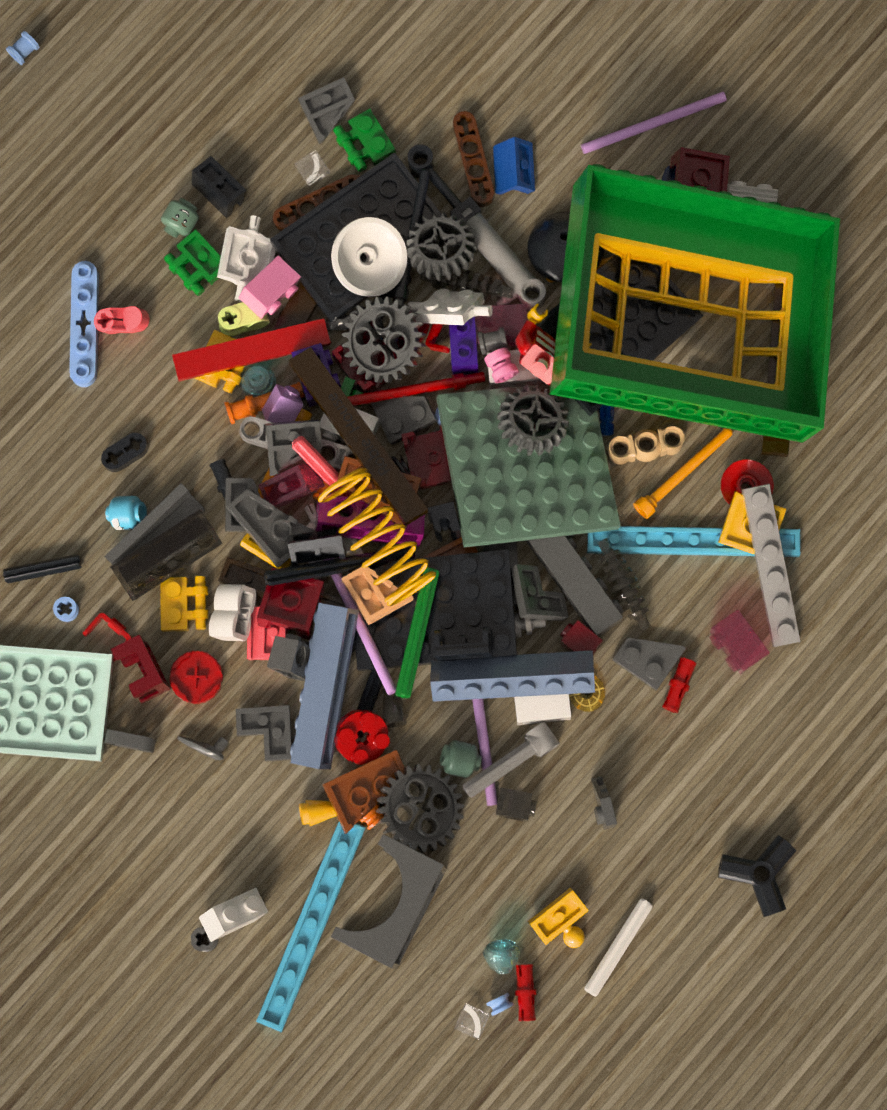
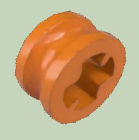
[359,804,384,830]

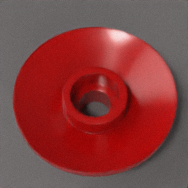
[720,459,774,505]

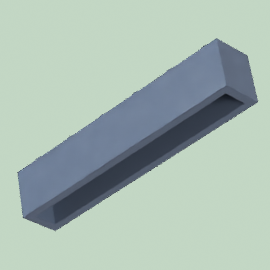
[290,603,359,769]
[430,651,595,701]

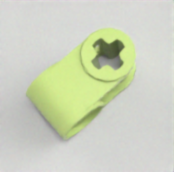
[218,302,270,337]

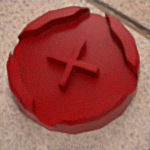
[170,651,223,704]

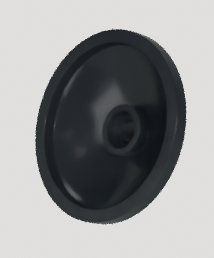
[527,211,605,283]

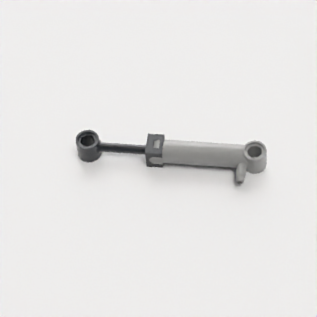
[407,144,546,311]

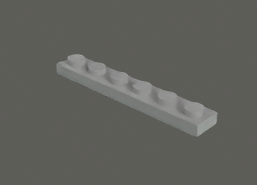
[742,484,801,647]

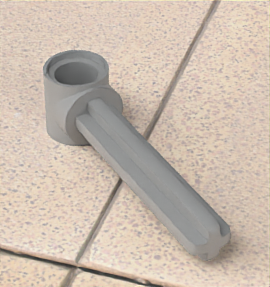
[463,721,560,797]

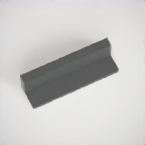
[104,483,205,582]

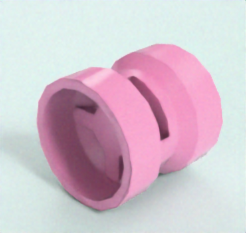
[484,347,519,383]

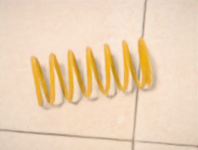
[318,468,437,606]

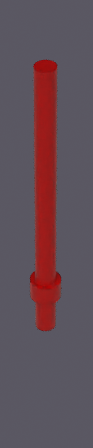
[347,372,485,406]

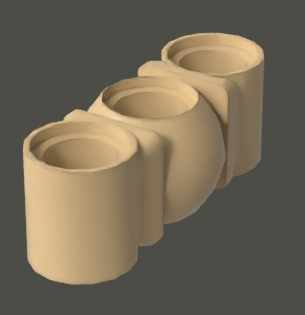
[608,426,685,465]

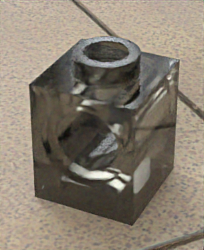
[496,787,537,822]

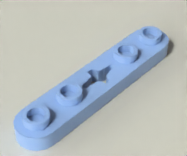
[70,261,99,387]

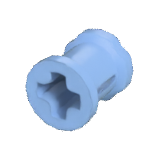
[6,31,40,65]

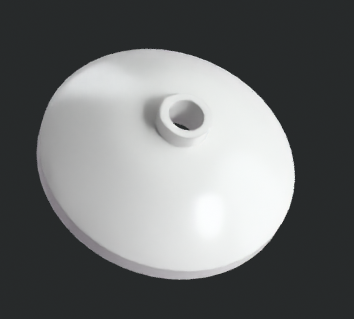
[331,217,407,297]

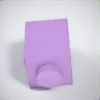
[262,384,304,423]

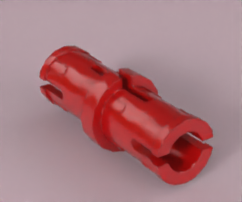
[662,657,697,713]
[515,964,537,1021]

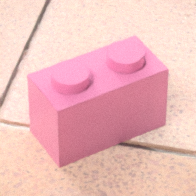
[239,255,301,319]

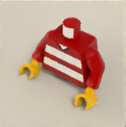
[516,304,592,385]

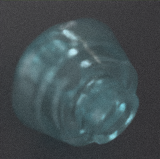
[241,365,276,397]
[483,939,520,974]

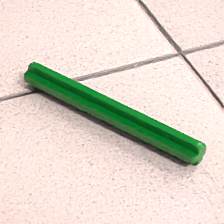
[395,568,439,699]

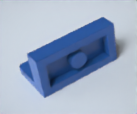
[493,137,535,195]

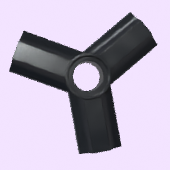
[718,835,797,917]

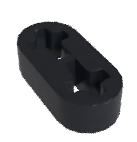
[101,433,149,472]

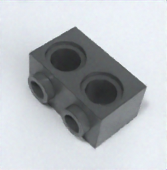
[267,634,310,681]

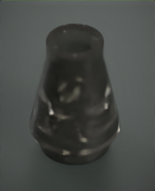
[382,686,408,728]

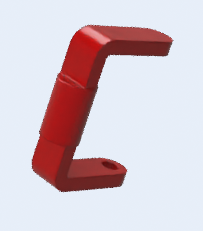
[425,324,451,353]
[83,613,132,661]

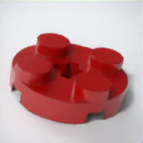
[334,709,390,765]

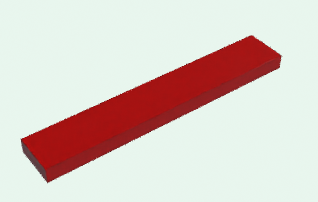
[172,318,331,381]

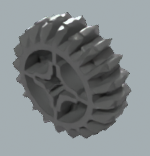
[406,212,477,281]
[497,385,569,456]

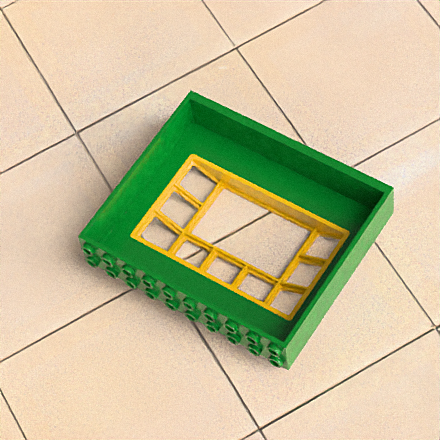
[550,164,840,443]

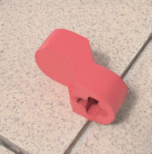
[94,306,150,334]

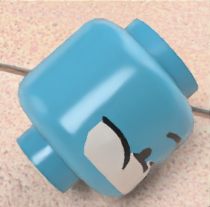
[105,496,147,530]

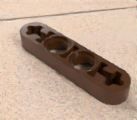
[453,111,494,207]
[273,174,360,231]

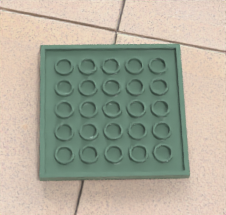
[436,384,621,547]

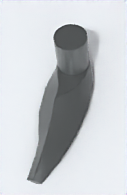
[325,311,359,330]
[177,736,229,760]

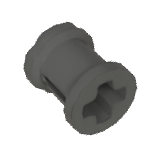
[478,327,508,355]
[191,927,218,952]

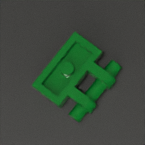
[333,109,396,172]
[164,229,221,296]

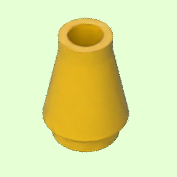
[299,800,336,826]

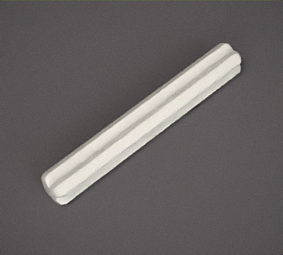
[585,899,653,996]

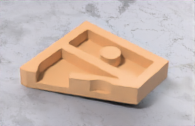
[341,567,413,625]

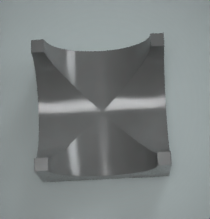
[331,834,446,969]

